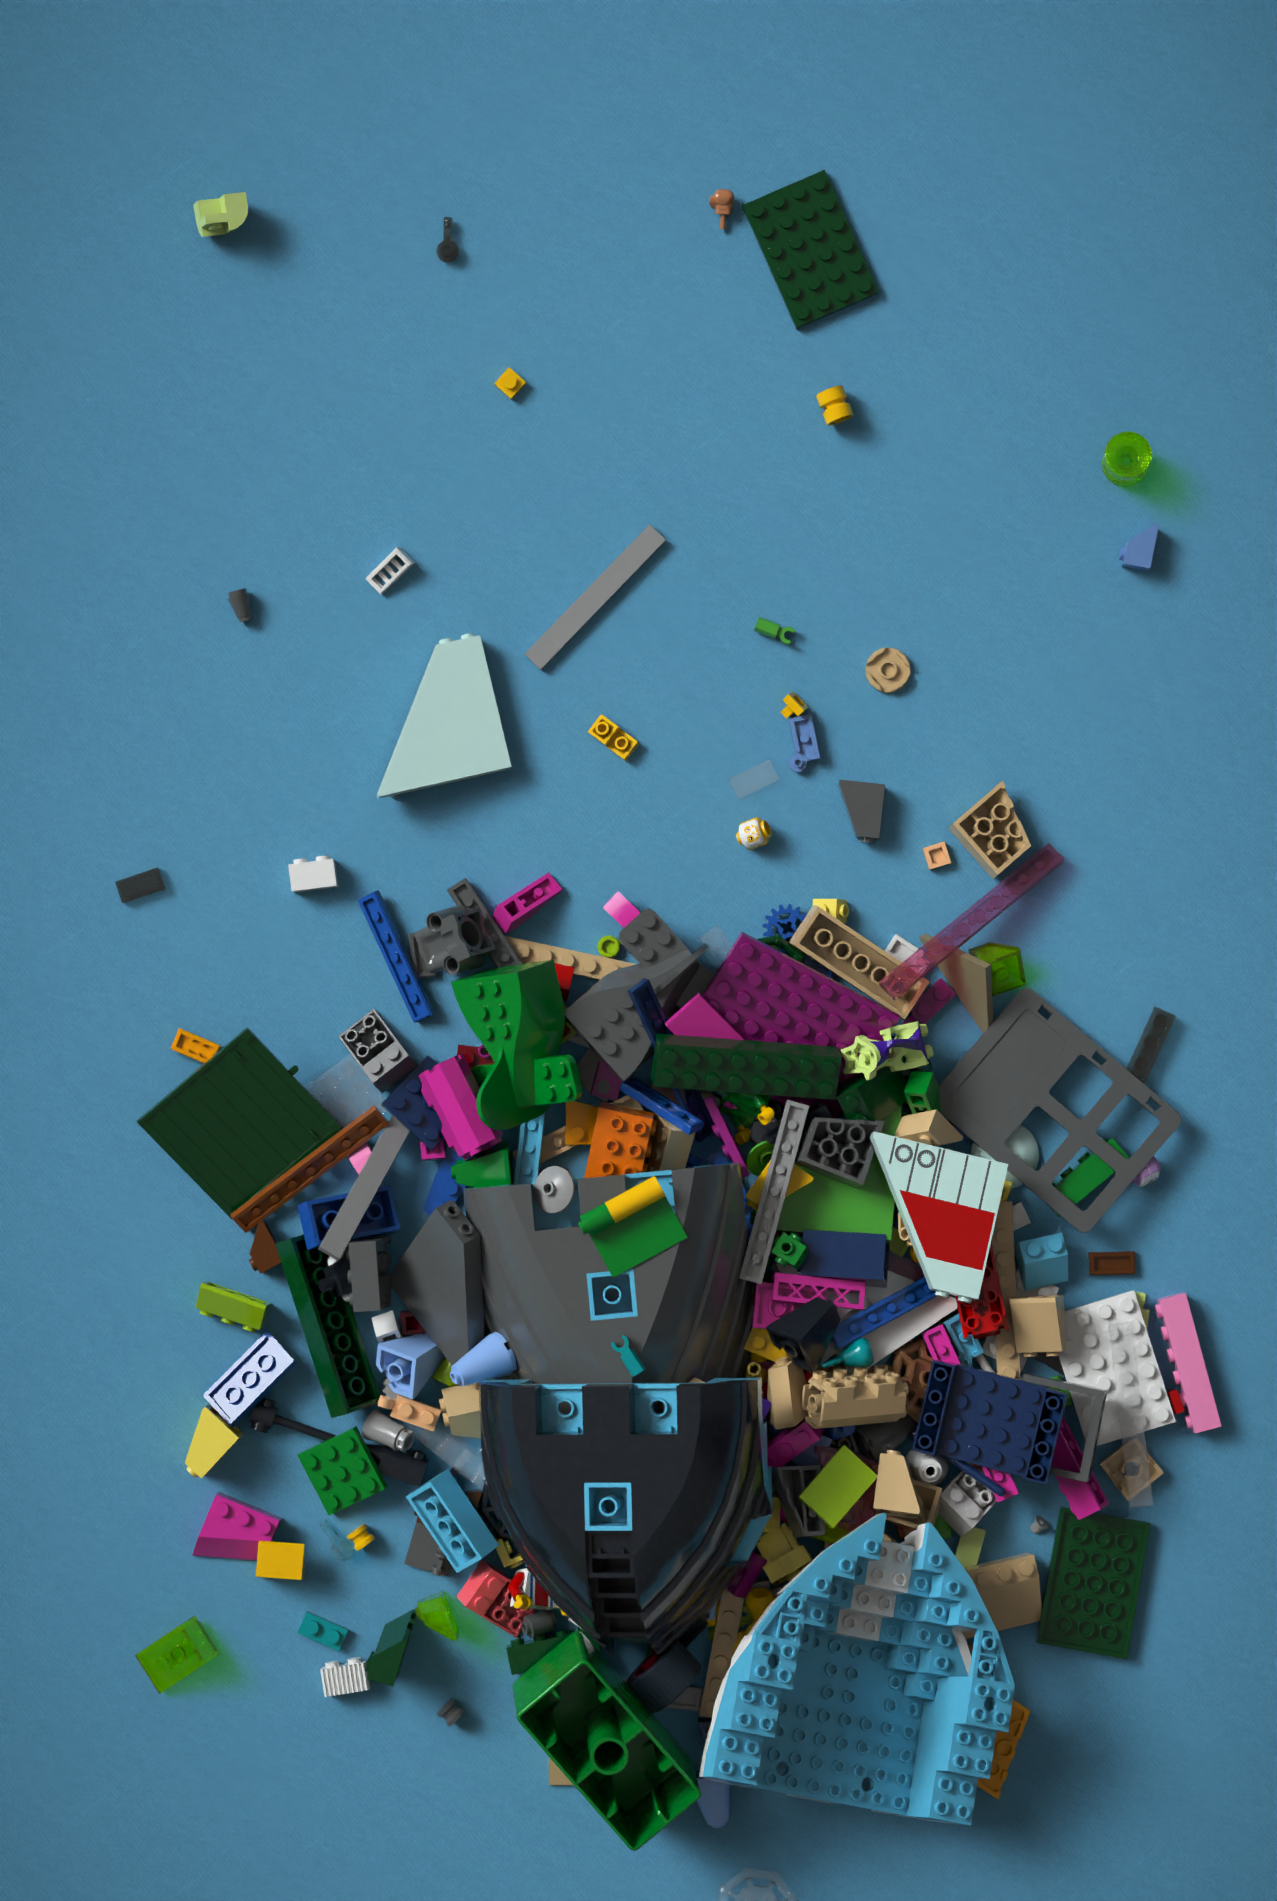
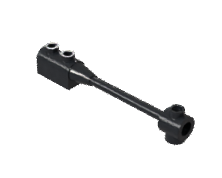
[249,1398,429,1487]

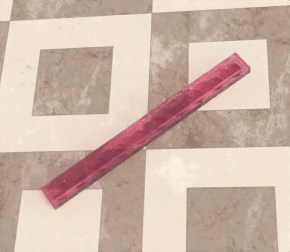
[879,843,1064,1001]

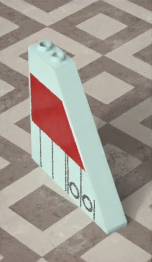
[870,1132,1008,1303]

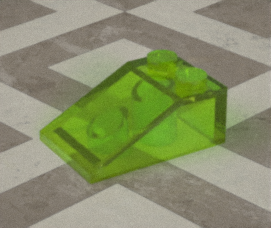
[135,1615,220,1694]

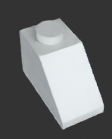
[371,1310,404,1343]

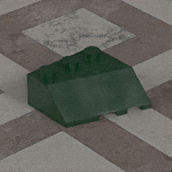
[364,1609,418,1686]

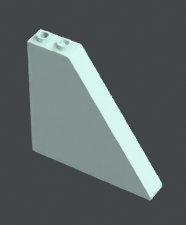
[377,633,512,799]

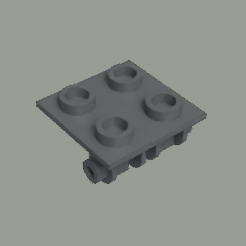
[404,1522,451,1576]

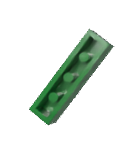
[1049,1137,1129,1217]

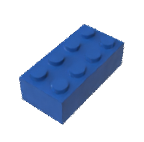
[297,1185,401,1250]

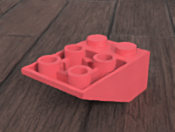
[456,1559,536,1638]

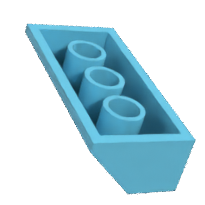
[406,1469,499,1573]

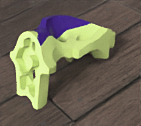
[841,1021,934,1080]

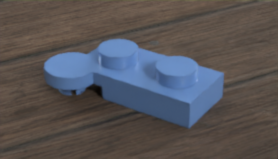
[788,714,820,772]

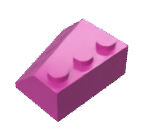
[192,1492,282,1560]

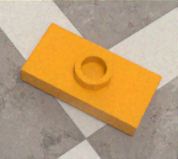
[170,1028,221,1063]

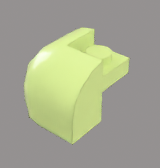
[193,192,248,237]

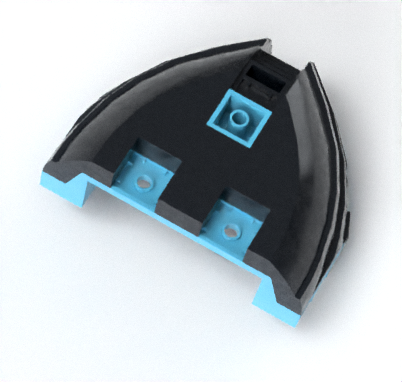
[479,1378,773,1654]

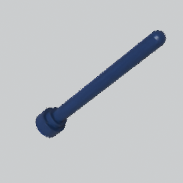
[909,1427,1005,1496]

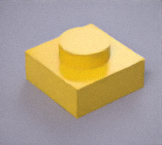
[494,367,526,400]

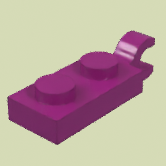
[900,978,956,1025]

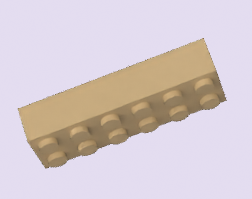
[789,905,930,1020]

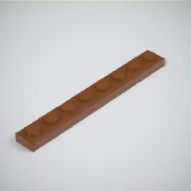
[231,1105,389,1233]

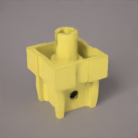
[757,1523,813,1586]

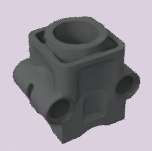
[415,905,496,975]

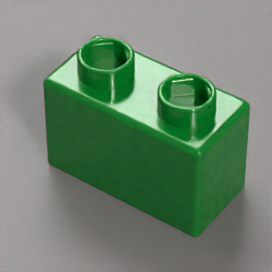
[512,1631,701,1851]

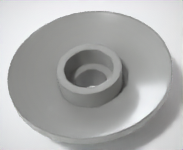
[534,1166,575,1213]

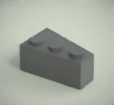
[772,1465,825,1537]

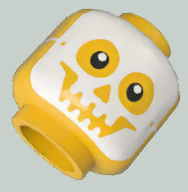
[736,817,772,850]

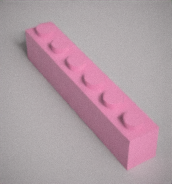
[1155,1292,1222,1433]

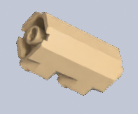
[801,1365,908,1429]

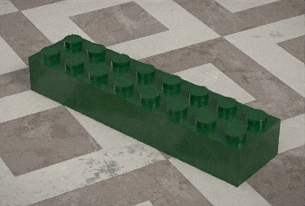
[651,1034,842,1100]
[275,1234,380,1418]

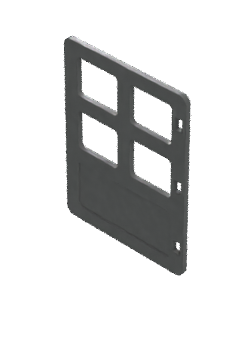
[939,988,1181,1233]

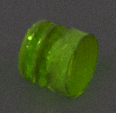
[1101,431,1152,487]

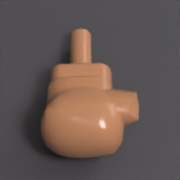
[709,189,734,229]

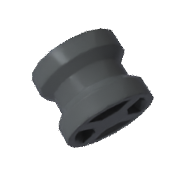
[437,1698,465,1727]

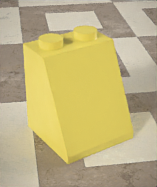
[185,1404,243,1479]

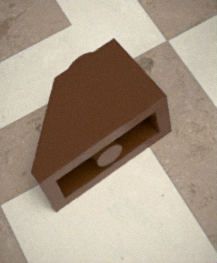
[249,1220,281,1274]

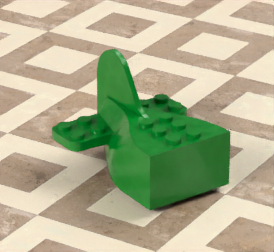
[451,960,583,1130]

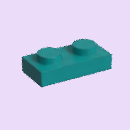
[297,1611,349,1651]

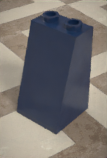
[797,1230,890,1288]

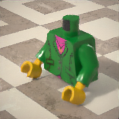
[712,1091,774,1145]

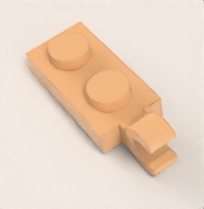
[377,1394,441,1432]

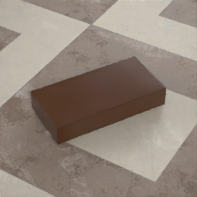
[1088,1251,1135,1275]

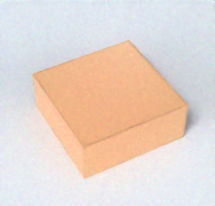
[922,841,951,870]

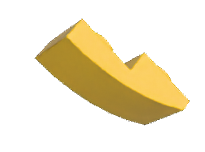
[588,714,640,761]

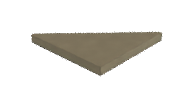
[920,934,993,1033]

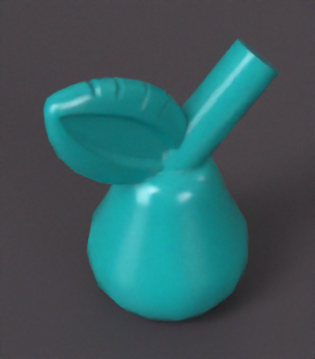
[821,1338,874,1368]

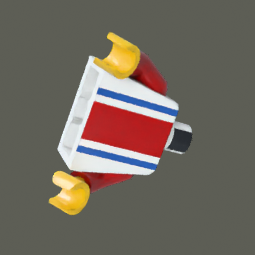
[508,1568,566,1616]

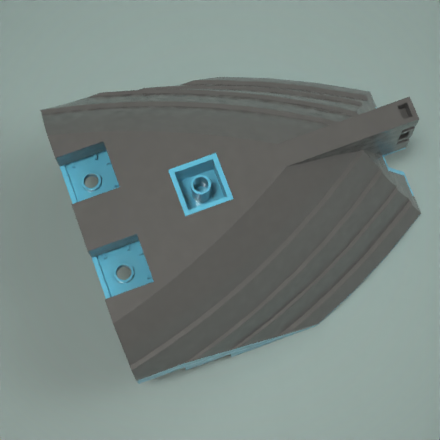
[463,1162,753,1415]

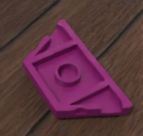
[704,1096,750,1179]

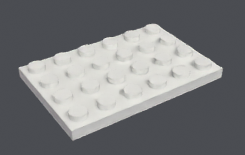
[1059,1290,1176,1446]

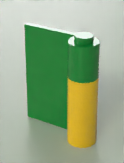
[578,1176,688,1278]

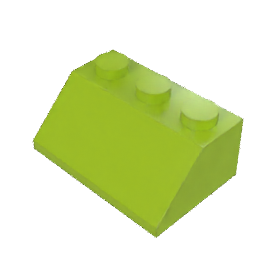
[195,1281,271,1332]

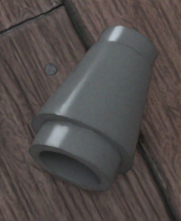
[228,588,252,623]

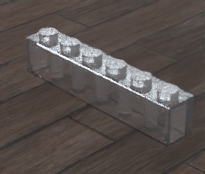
[403,1419,485,1491]

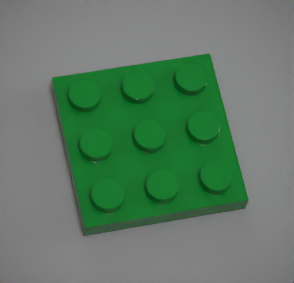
[297,1426,388,1515]

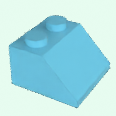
[1014,1232,1068,1291]

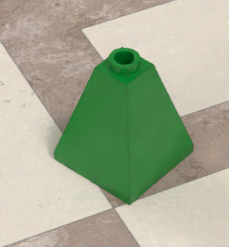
[451,1140,513,1188]

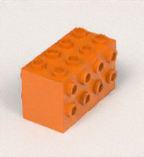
[584,1102,657,1178]

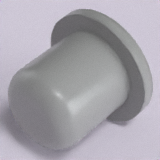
[1030,1516,1048,1534]

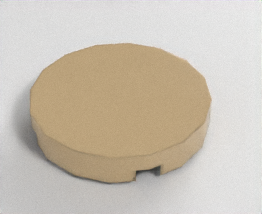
[865,648,910,693]

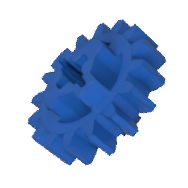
[762,904,807,953]

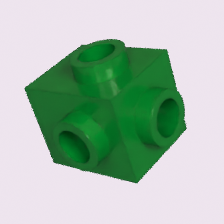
[771,1232,810,1270]

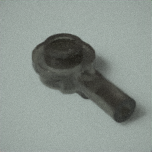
[436,217,459,263]

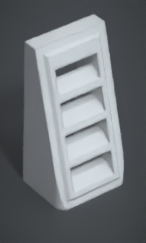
[365,547,415,595]

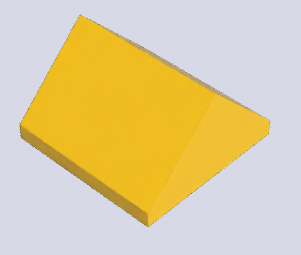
[256,1541,305,1580]

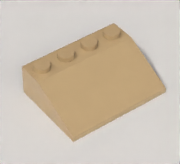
[962,1553,1042,1639]

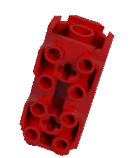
[956,1242,1009,1340]

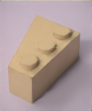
[647,1113,695,1172]

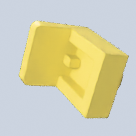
[813,899,849,923]

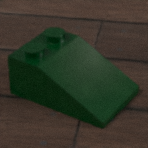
[836,1067,907,1121]

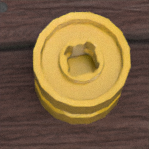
[816,385,854,426]

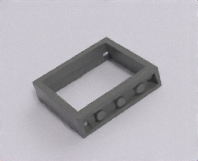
[1019,1373,1107,1482]

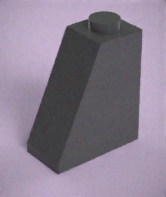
[838,780,885,843]

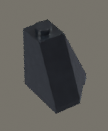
[766,1297,841,1372]

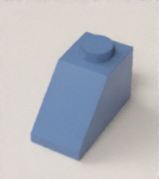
[1118,524,1159,572]

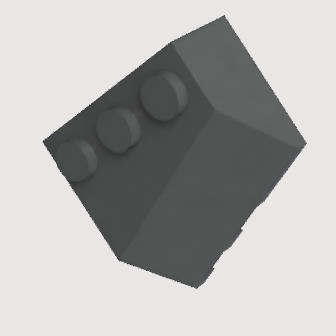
[346,1236,391,1312]

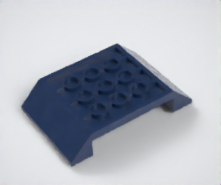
[912,1360,1068,1485]

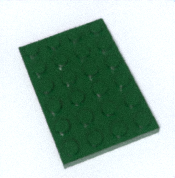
[742,170,879,329]
[1036,1506,1151,1659]

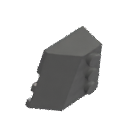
[794,1117,884,1188]

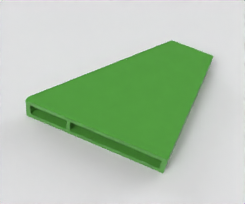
[750,1105,902,1241]

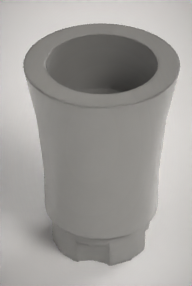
[362,1410,415,1452]

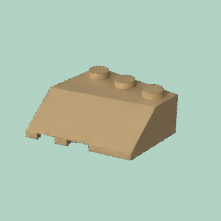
[948,780,1031,879]

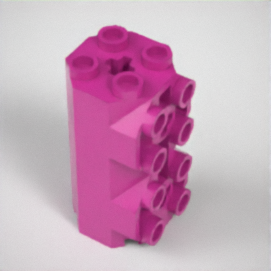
[418,1054,503,1160]

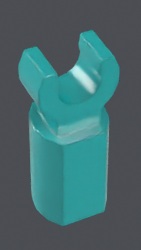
[611,1334,646,1377]

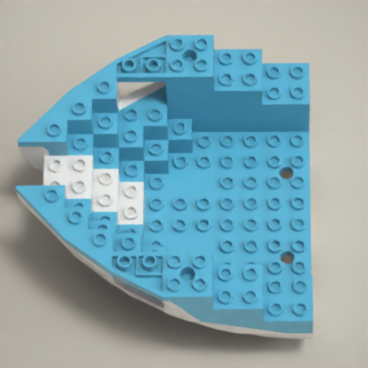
[699,1513,1015,1826]

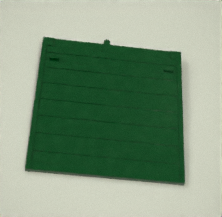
[137,1027,342,1220]

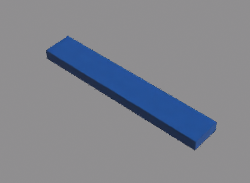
[358,890,435,1023]
[832,1277,937,1350]

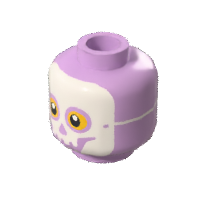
[1131,1156,1161,1187]

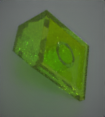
[968,942,1026,996]
[415,1591,460,1641]

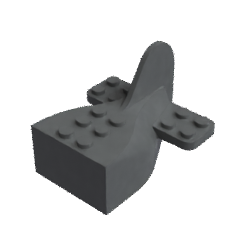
[565,909,713,1083]

